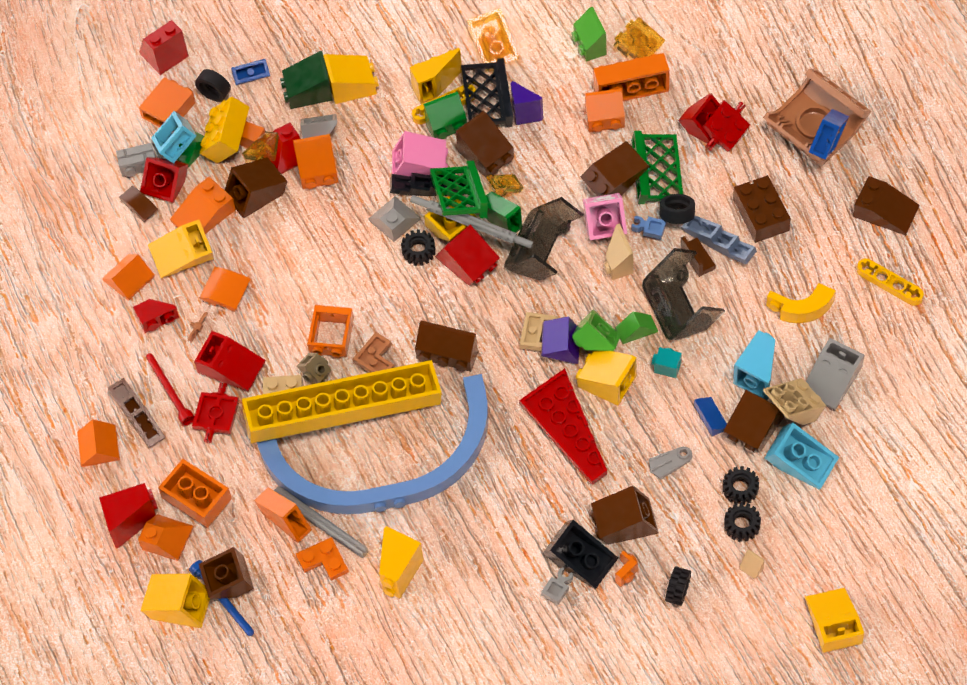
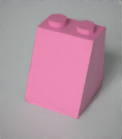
[392,131,448,176]

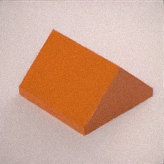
[102,254,155,301]
[77,419,120,467]

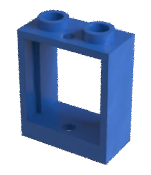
[809,109,849,160]

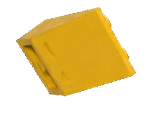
[409,48,462,104]
[148,219,214,279]
[805,587,864,653]

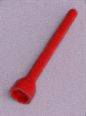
[146,353,194,426]

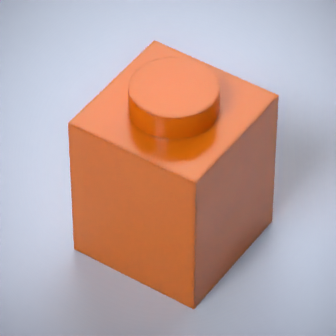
[239,121,267,152]

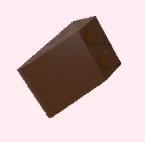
[580,141,650,197]
[853,176,920,236]

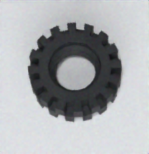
[401,229,436,266]
[723,466,759,505]
[724,503,761,542]
[665,566,691,606]

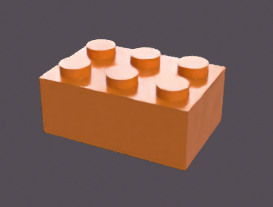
[158,459,232,528]

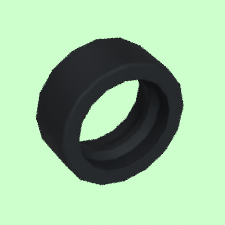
[195,69,231,102]
[659,194,695,224]

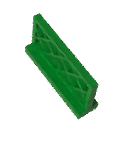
[631,131,683,204]
[430,160,488,219]

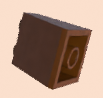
[456,110,514,178]
[225,157,288,218]
[724,390,785,452]
[591,486,659,545]

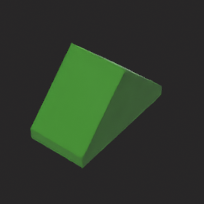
[615,311,658,344]

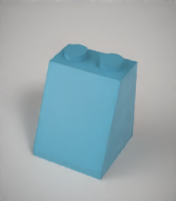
[733,330,775,400]

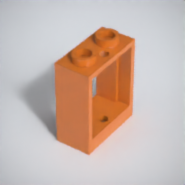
[307,305,354,358]

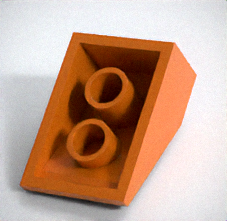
[293,134,339,189]
[170,176,236,234]

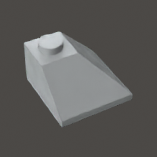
[301,114,337,138]
[368,196,421,242]

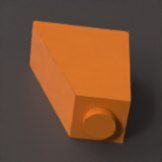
[254,487,312,543]

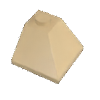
[603,224,633,280]

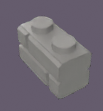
[116,143,156,177]

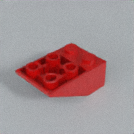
[194,331,266,392]

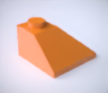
[138,514,194,561]

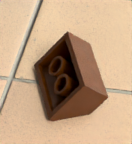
[415,320,478,372]

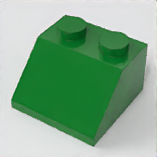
[423,92,467,139]

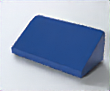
[231,58,270,85]
[694,397,727,437]

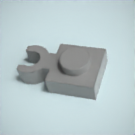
[541,567,573,605]

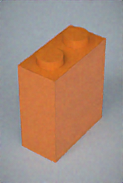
[139,77,196,127]

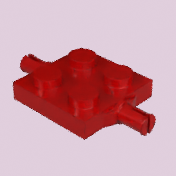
[702,100,751,152]
[192,382,240,443]

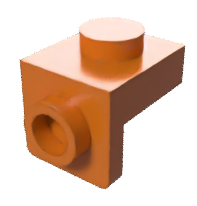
[615,551,638,587]

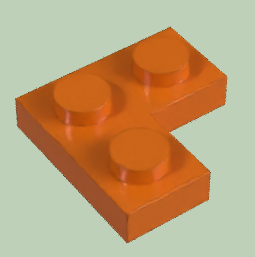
[295,537,349,581]

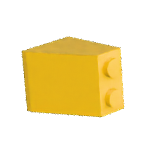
[323,54,379,104]
[576,350,637,406]
[379,526,424,598]
[140,573,210,628]

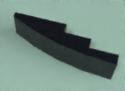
[390,173,466,196]

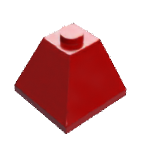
[678,93,720,143]
[261,122,300,174]
[140,157,188,203]

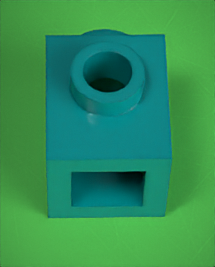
[651,347,682,378]

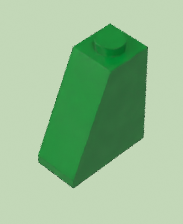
[486,191,522,233]

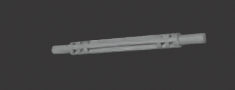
[410,195,534,249]

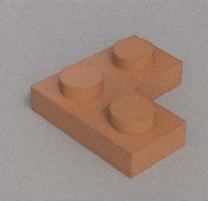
[352,332,395,373]

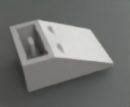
[806,338,865,410]

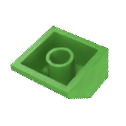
[571,7,607,61]
[572,309,621,351]

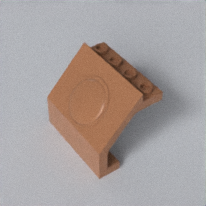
[763,68,871,166]

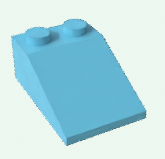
[764,423,839,489]

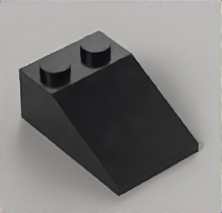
[543,520,619,589]

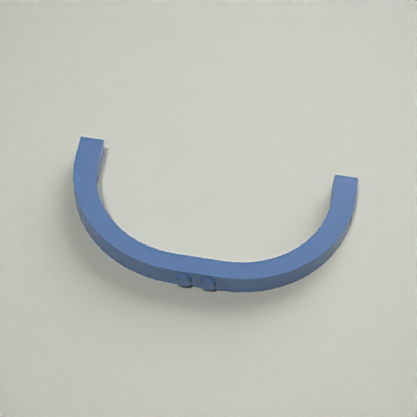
[257,374,488,514]

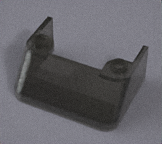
[504,197,584,281]
[642,248,725,340]

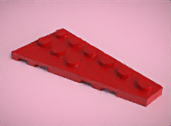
[519,368,607,485]

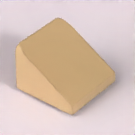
[739,550,765,579]

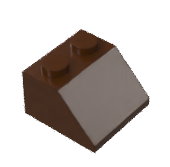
[199,547,254,599]

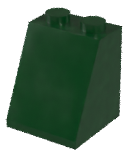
[280,51,333,109]

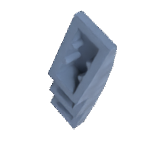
[681,216,757,264]

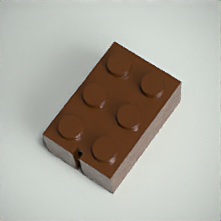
[733,175,791,243]

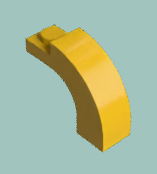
[766,283,836,324]

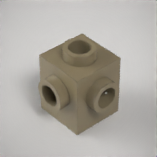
[297,353,332,383]

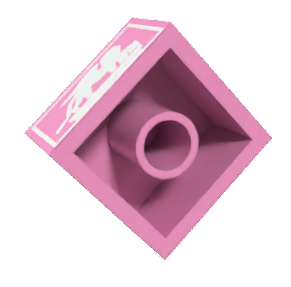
[582,193,627,240]

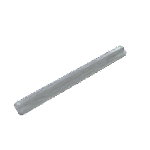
[274,486,368,558]

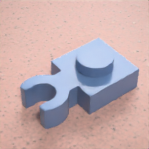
[631,216,666,240]

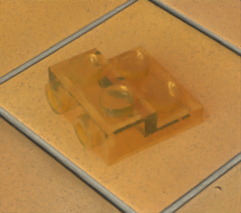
[613,17,666,59]

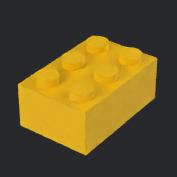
[200,97,249,164]

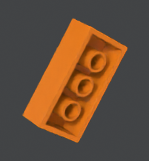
[593,53,670,101]

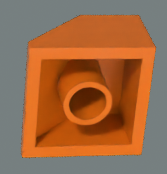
[585,89,625,132]

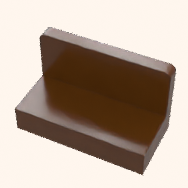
[681,236,716,277]

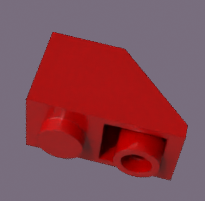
[133,299,179,333]

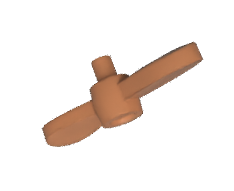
[188,312,208,342]

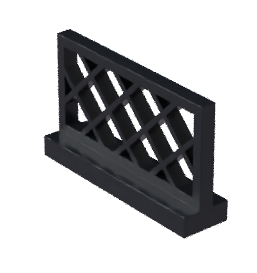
[461,58,513,128]

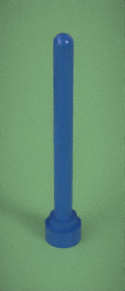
[189,560,254,636]

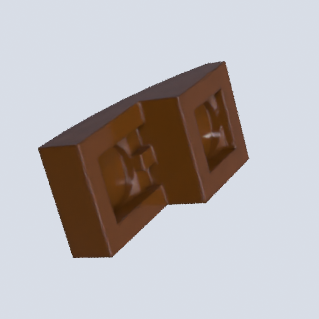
[119,186,158,222]

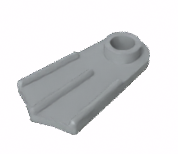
[648,446,692,480]

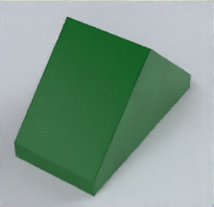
[177,132,204,167]

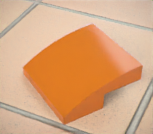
[199,267,250,312]

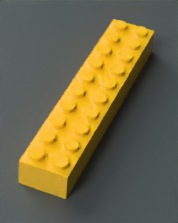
[242,360,442,444]

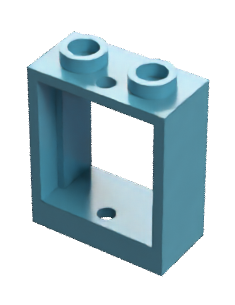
[151,111,197,163]

